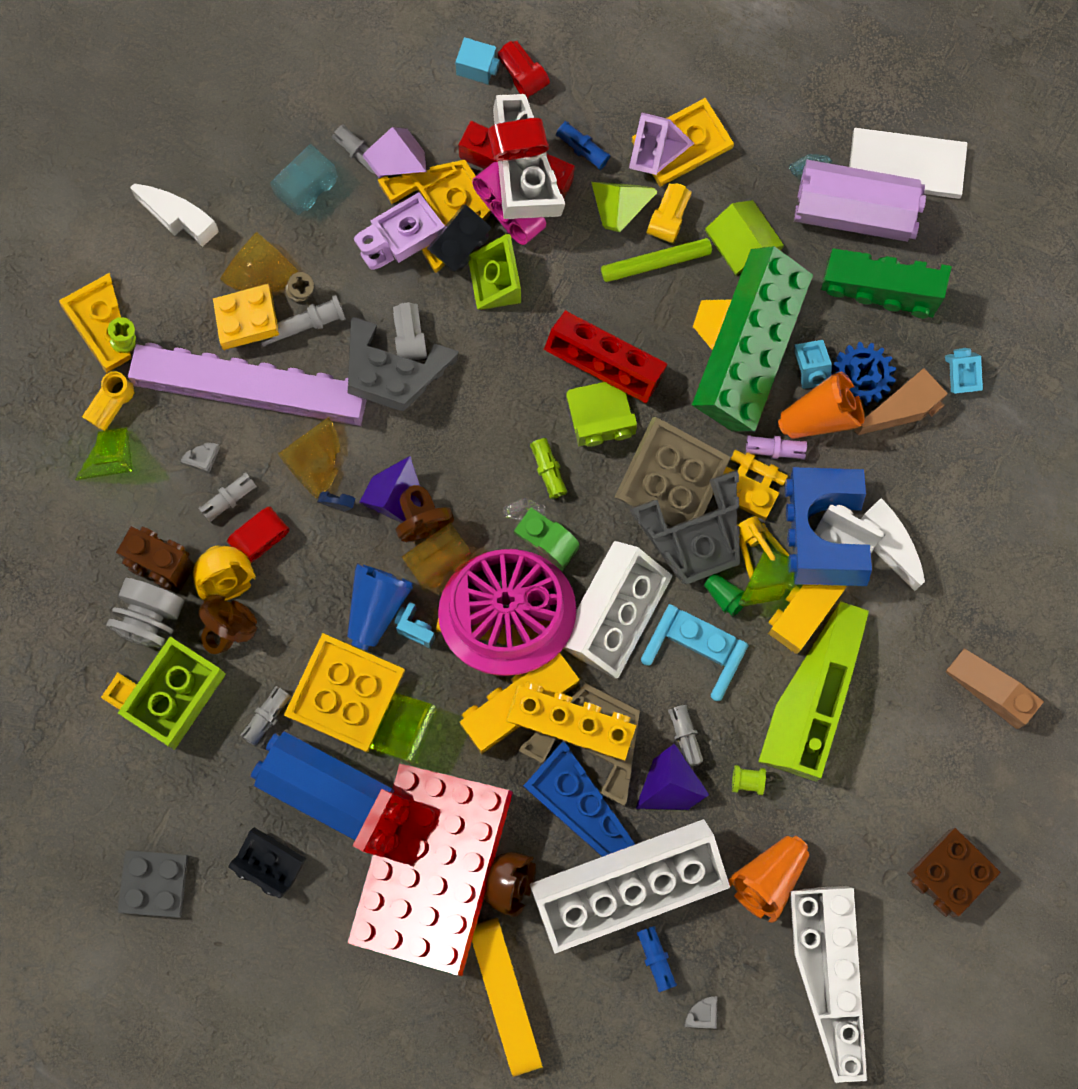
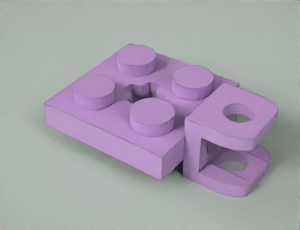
[354,192,445,270]

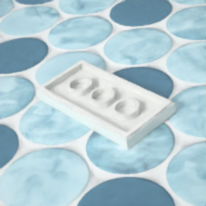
[849,128,967,199]

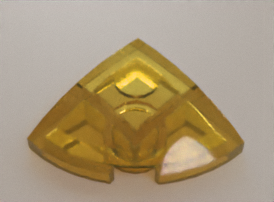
[220,232,299,292]
[277,417,340,499]

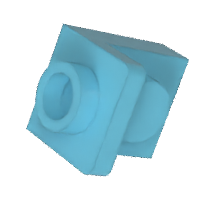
[795,340,832,389]
[945,348,983,394]
[394,602,435,649]

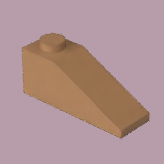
[855,368,948,435]
[945,648,1044,729]

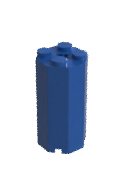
[251,731,394,840]

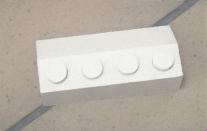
[563,541,673,679]

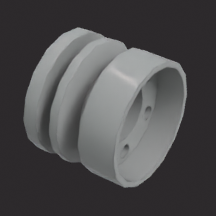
[106,578,185,648]

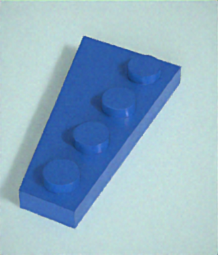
[523,741,635,857]

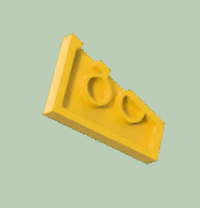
[59,273,132,373]

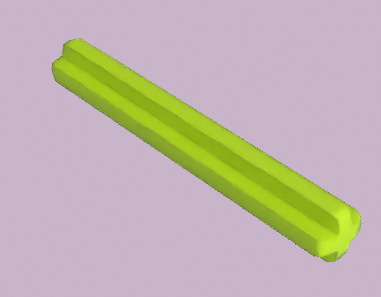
[601,238,712,282]

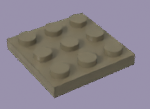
[614,417,731,527]

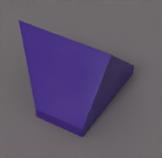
[359,456,421,523]
[635,744,709,810]

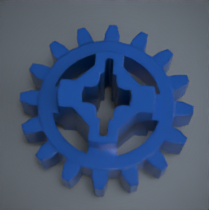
[832,342,896,406]

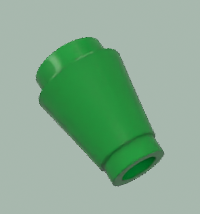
[704,574,748,616]

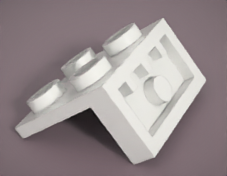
[814,505,884,553]

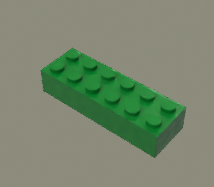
[691,246,813,432]

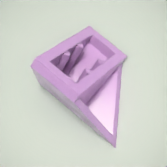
[629,113,695,175]
[363,127,427,178]

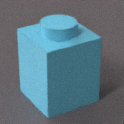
[455,37,500,84]

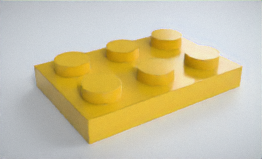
[632,98,734,187]

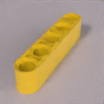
[472,917,543,1077]

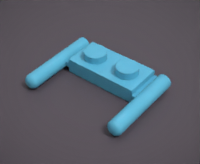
[641,604,749,701]

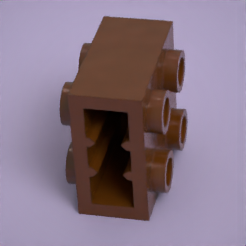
[116,526,195,591]
[907,828,1001,918]

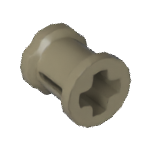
[285,272,314,302]

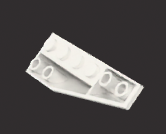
[790,886,867,1083]

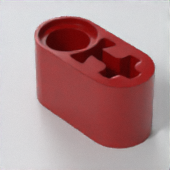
[488,118,549,161]
[227,506,290,563]

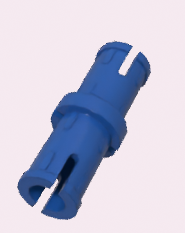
[556,121,611,170]
[636,926,677,993]

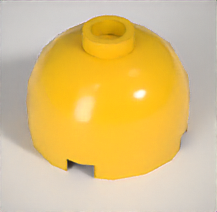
[193,546,256,601]

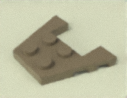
[519,684,640,806]

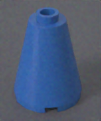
[347,563,414,650]

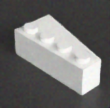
[493,94,565,219]

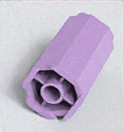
[794,160,926,242]

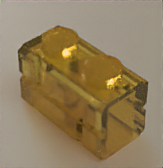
[401,523,472,590]

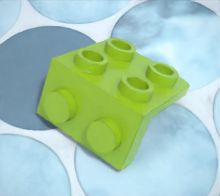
[567,382,637,447]

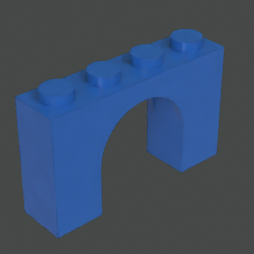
[785,467,872,586]

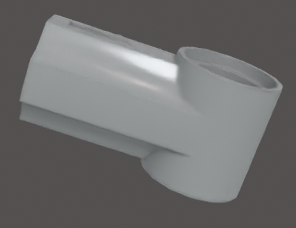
[393,302,427,361]

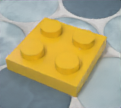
[213,284,279,350]

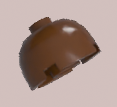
[484,852,536,917]

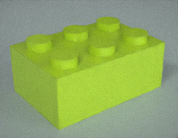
[118,637,226,750]

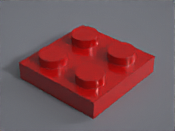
[353,789,411,857]

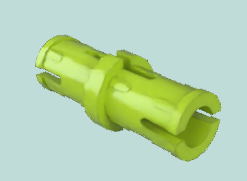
[530,438,568,499]

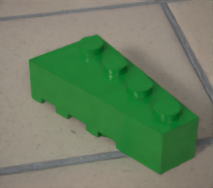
[821,248,952,319]

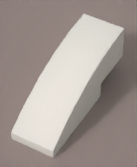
[130,183,219,247]
[860,498,925,591]

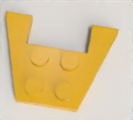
[378,160,492,273]

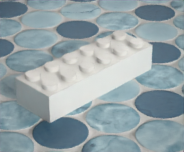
[530,819,730,954]

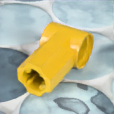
[647,183,692,244]
[82,371,134,431]

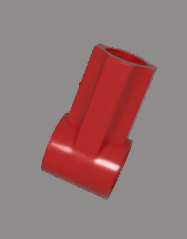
[497,41,550,98]

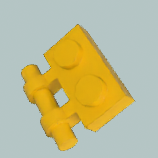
[713,449,788,520]

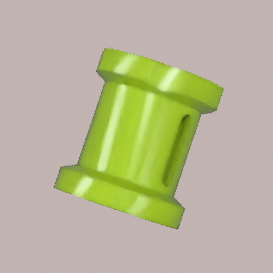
[108,317,136,353]
[732,765,766,796]

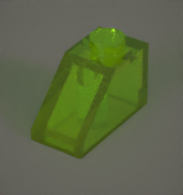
[739,548,795,606]

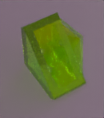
[75,427,133,480]

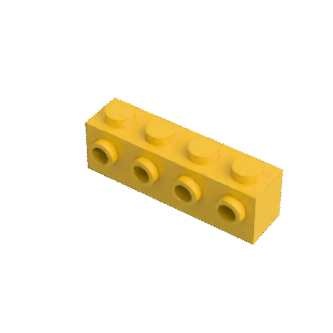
[506,682,637,761]

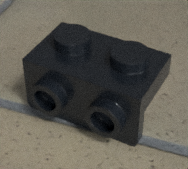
[427,204,492,272]
[228,827,306,898]

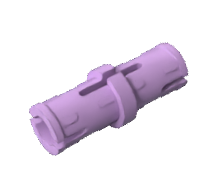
[746,435,807,460]

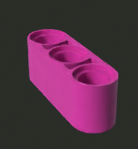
[472,162,546,245]

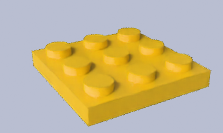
[284,633,405,753]

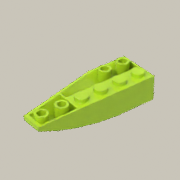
[758,601,869,782]

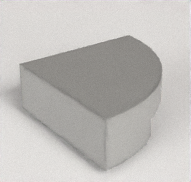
[180,443,220,473]
[684,996,717,1029]

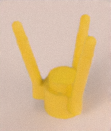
[738,516,789,587]

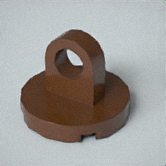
[395,485,454,543]
[199,595,258,654]

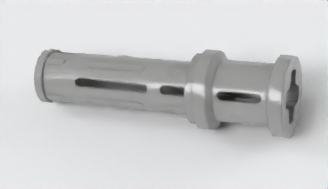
[260,295,346,347]

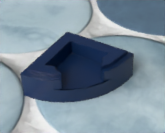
[317,491,356,512]

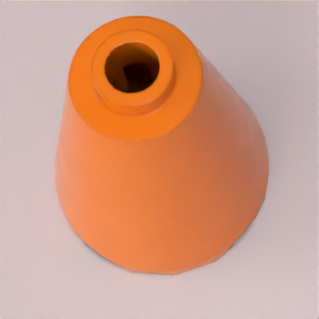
[778,371,865,439]
[728,836,810,923]

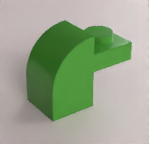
[514,507,580,572]

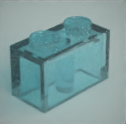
[270,144,338,215]

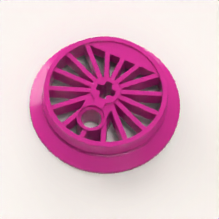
[438,549,576,676]

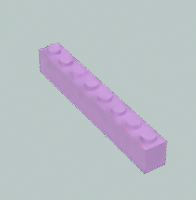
[128,343,367,426]

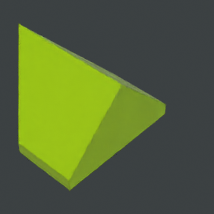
[591,182,657,232]

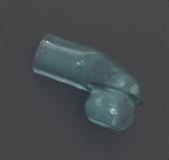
[789,154,833,177]

